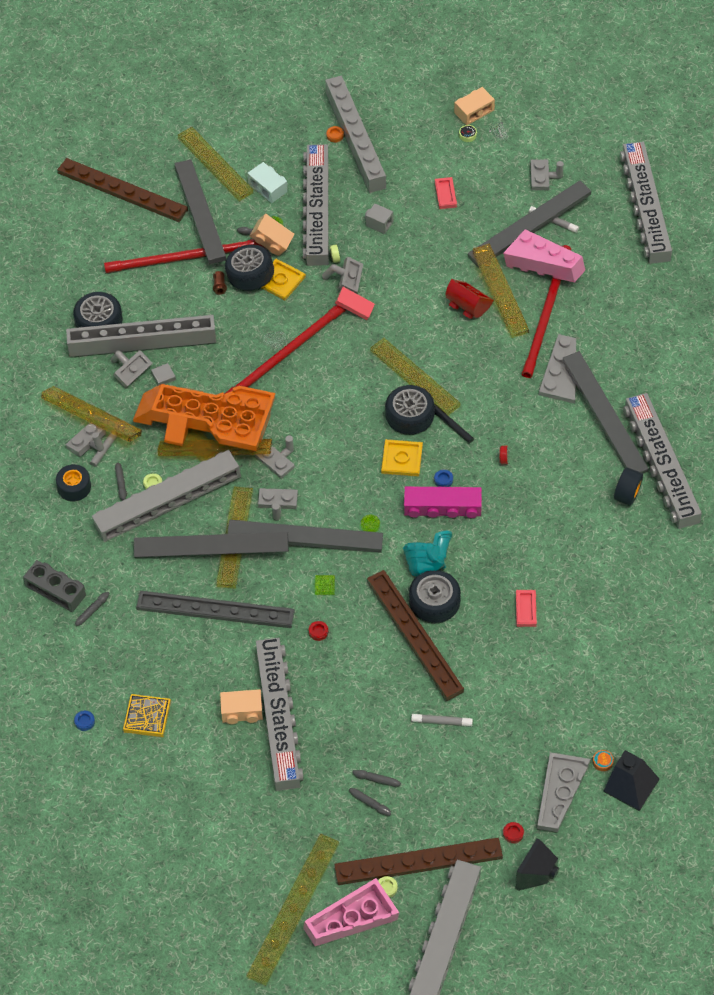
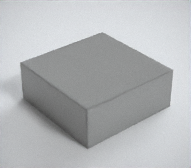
[151,363,176,385]

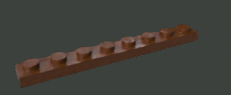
[57,158,188,222]
[367,570,464,701]
[334,837,503,885]

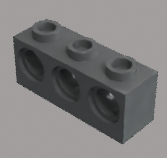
[23,560,86,613]

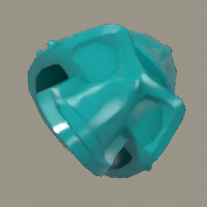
[403,531,453,577]

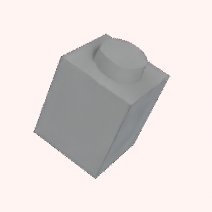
[365,204,393,234]

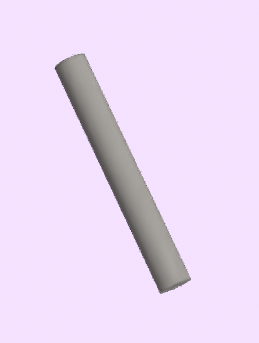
[90,420,125,467]

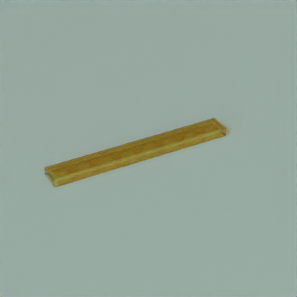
[247,834,339,986]

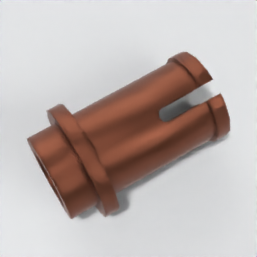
[213,271,227,295]

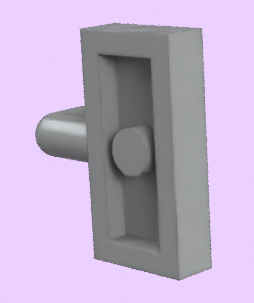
[530,159,564,190]
[322,257,363,293]
[111,350,152,388]
[65,421,106,457]
[255,435,295,479]
[258,488,298,521]

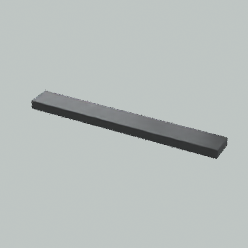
[174,159,226,264]
[468,180,591,268]
[562,351,649,474]
[228,520,383,553]
[134,532,289,557]
[136,590,295,629]

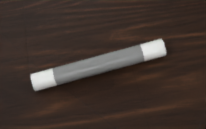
[529,206,579,233]
[412,714,473,727]

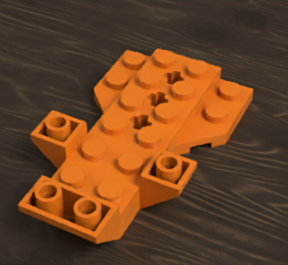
[133,384,275,451]

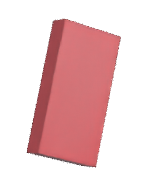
[435,177,457,209]
[335,287,375,320]
[516,590,537,627]

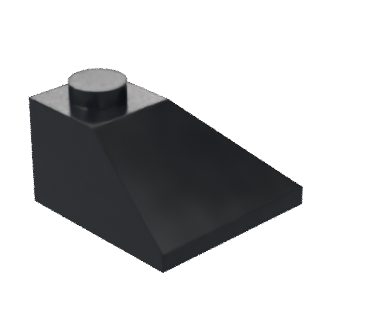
[603,750,660,811]
[515,838,560,891]

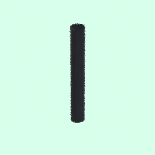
[435,404,474,444]

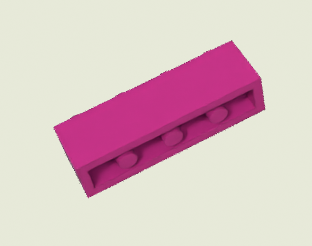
[404,486,482,518]

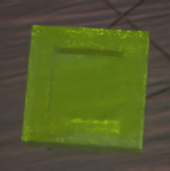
[315,575,335,595]

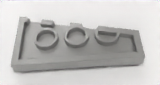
[539,334,576,404]
[537,752,591,832]

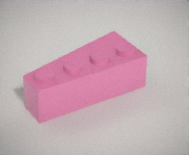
[503,229,585,283]
[304,878,399,946]

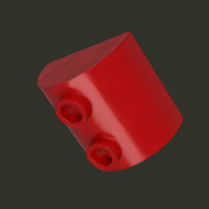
[445,279,494,319]

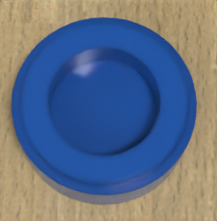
[434,470,453,487]
[74,710,95,731]

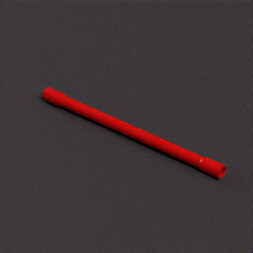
[104,239,265,273]
[522,245,572,378]
[224,304,346,394]

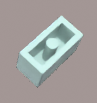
[247,162,287,203]

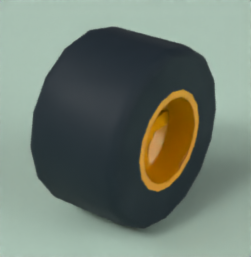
[55,464,91,502]
[614,467,643,505]

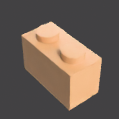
[454,87,495,125]
[250,214,294,256]
[220,689,263,724]

